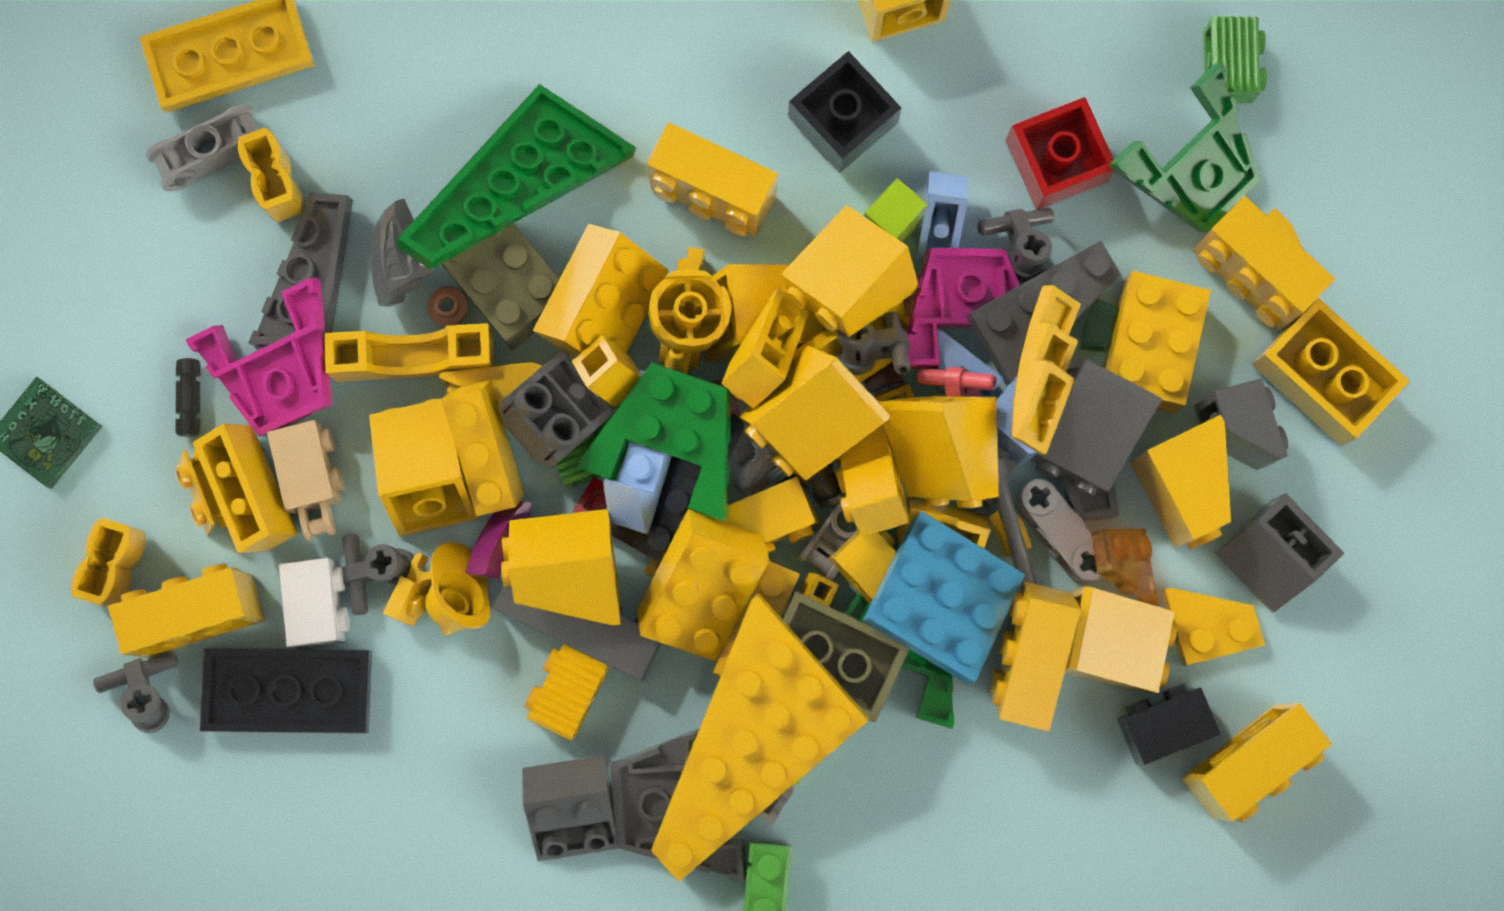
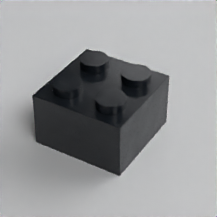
[788,51,902,173]

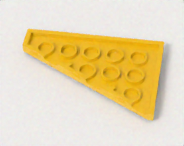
[651,593,869,882]

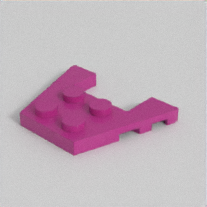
[907,248,1020,369]
[186,278,332,436]

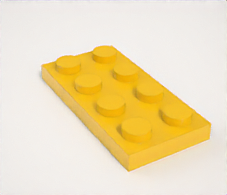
[140,0,315,113]

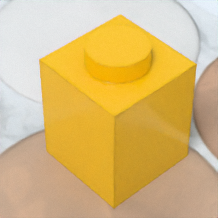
[572,335,642,408]

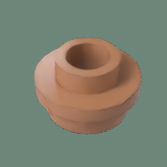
[427,287,468,327]

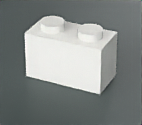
[279,558,350,648]

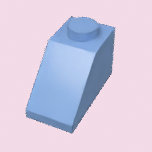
[915,171,968,264]

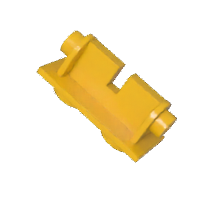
[175,450,227,536]

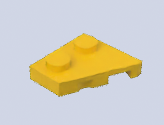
[1161,588,1265,666]

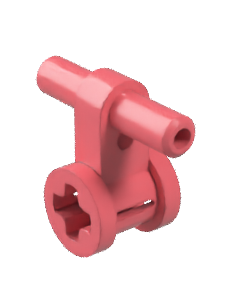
[917,367,997,397]

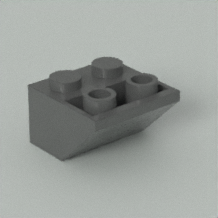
[1194,378,1289,470]
[1215,493,1345,613]
[522,755,619,861]

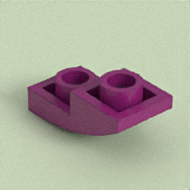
[466,501,532,579]

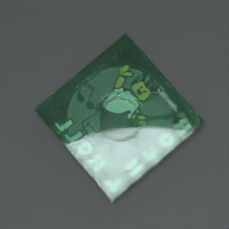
[0,376,103,489]

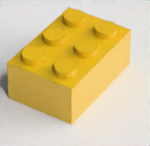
[647,122,778,237]
[1192,195,1336,331]
[533,224,669,359]
[1103,270,1211,414]
[1251,298,1410,446]
[637,509,770,662]
[108,564,266,658]
[989,581,1081,731]
[1181,703,1332,823]

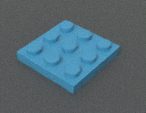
[863,511,1025,684]

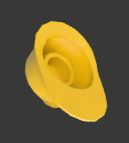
[425,542,491,635]

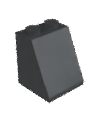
[1030,359,1162,498]

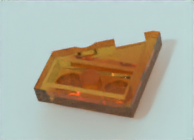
[1091,528,1158,606]

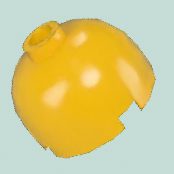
[648,268,732,354]

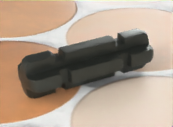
[175,358,201,437]

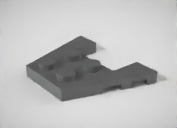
[610,728,746,881]

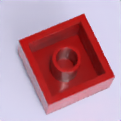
[1005,97,1115,210]

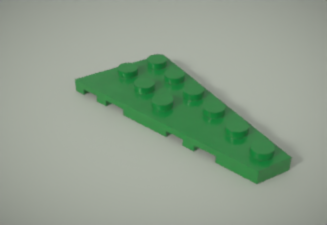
[397,84,636,270]

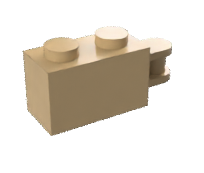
[267,420,345,541]

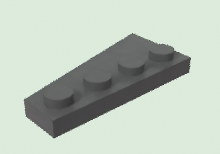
[248,192,353,348]
[966,241,1121,386]

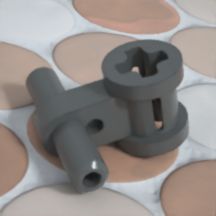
[977,207,1054,281]
[837,311,911,375]
[342,534,414,615]
[93,651,179,733]

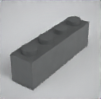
[492,586,661,682]

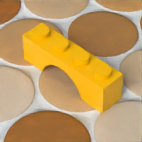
[325,323,496,382]

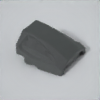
[371,198,432,307]
[497,349,617,468]

